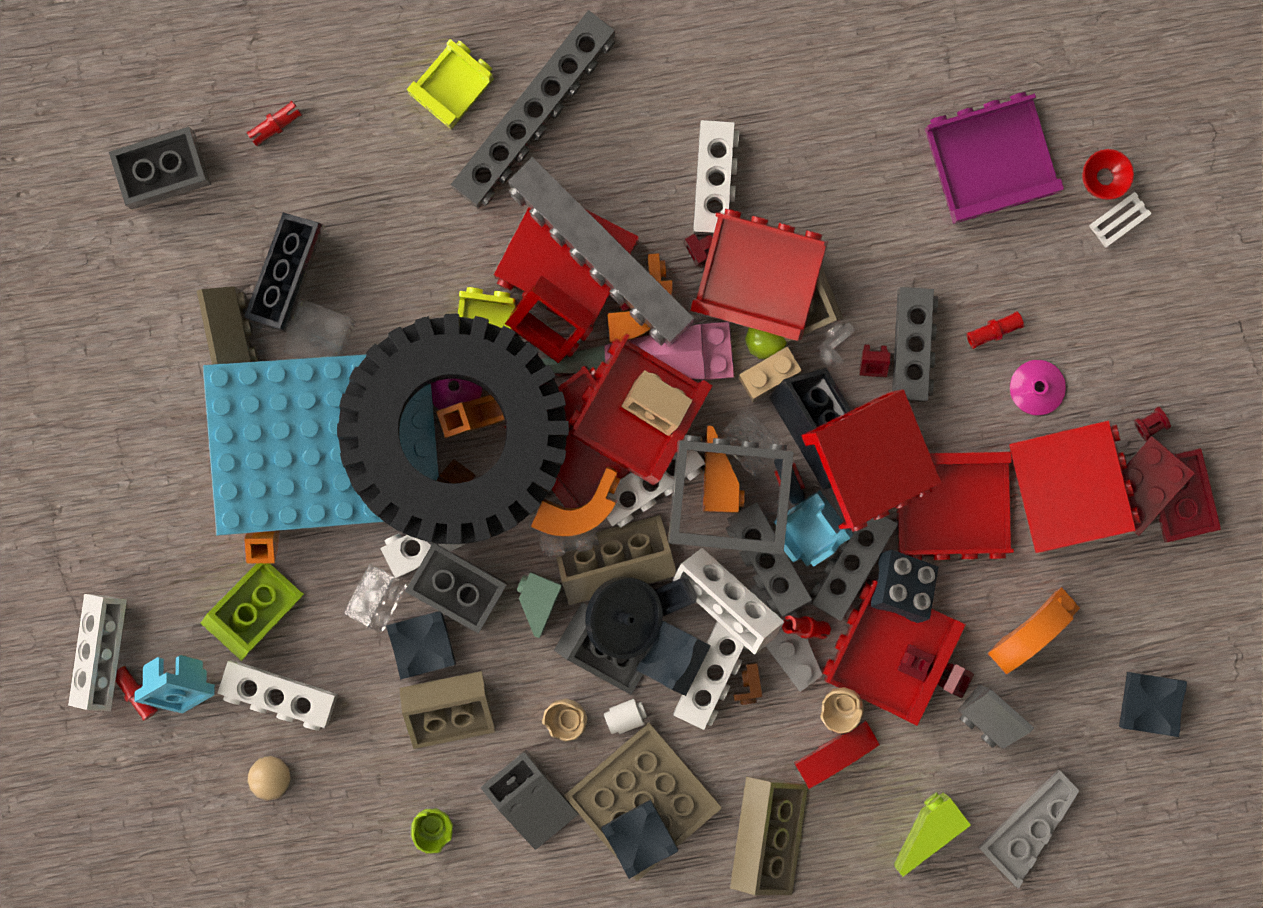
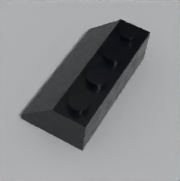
[244,212,324,332]
[769,368,851,490]

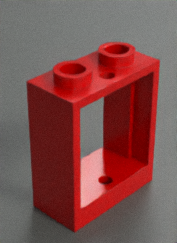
[505,275,596,363]

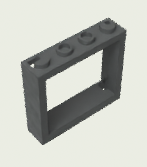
[668,435,794,554]

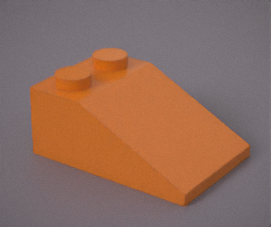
[703,426,745,513]

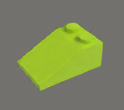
[201,563,304,661]
[894,792,971,877]

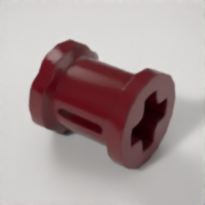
[1134,406,1171,442]

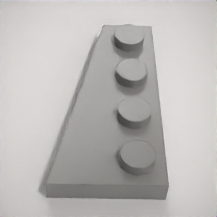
[749,580,822,692]
[978,770,1079,889]

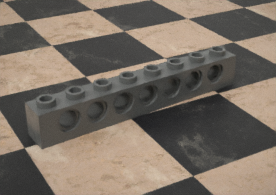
[450,10,616,209]

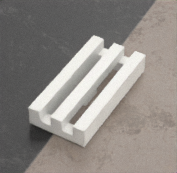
[1089,192,1151,248]

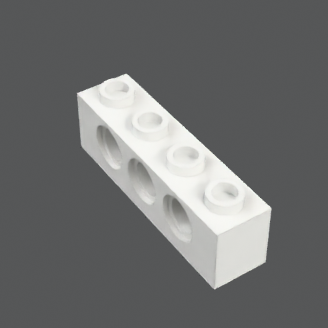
[693,120,739,236]
[606,437,705,528]
[380,533,465,578]
[673,548,784,654]
[69,594,127,711]
[673,621,748,730]
[218,660,338,731]

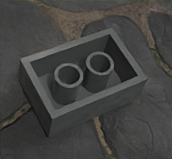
[109,127,211,210]

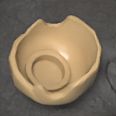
[820,687,864,734]
[542,699,587,741]
[248,756,291,801]

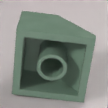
[517,572,563,638]

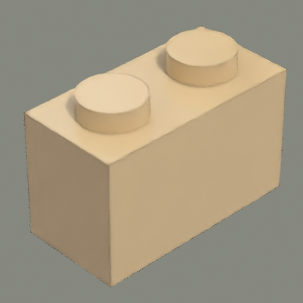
[739,347,802,402]
[621,370,692,436]

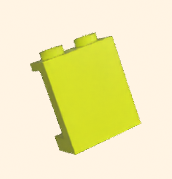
[407,39,494,129]
[458,287,516,330]

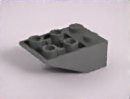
[481,749,579,850]

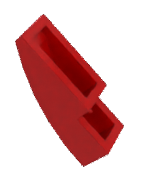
[794,720,880,789]

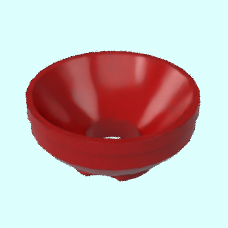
[1082,149,1134,200]

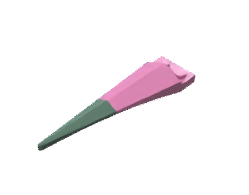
[542,322,735,380]

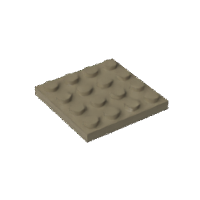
[564,722,722,881]

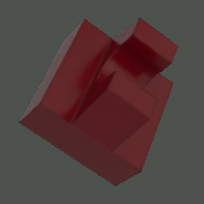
[683,234,712,267]
[859,344,890,377]
[897,644,935,682]
[938,663,974,699]

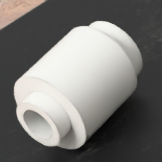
[604,699,647,734]

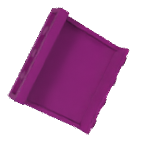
[925,92,1064,224]

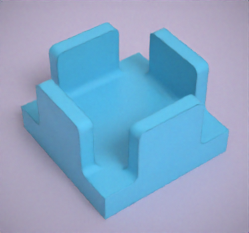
[774,490,853,567]
[135,655,214,713]

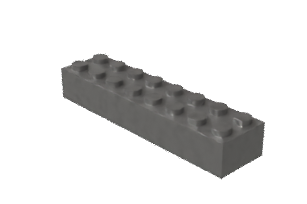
[508,157,694,347]

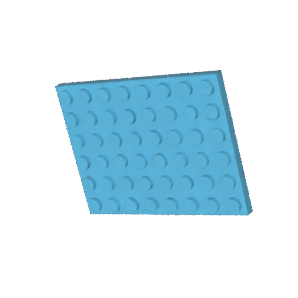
[203,355,439,536]

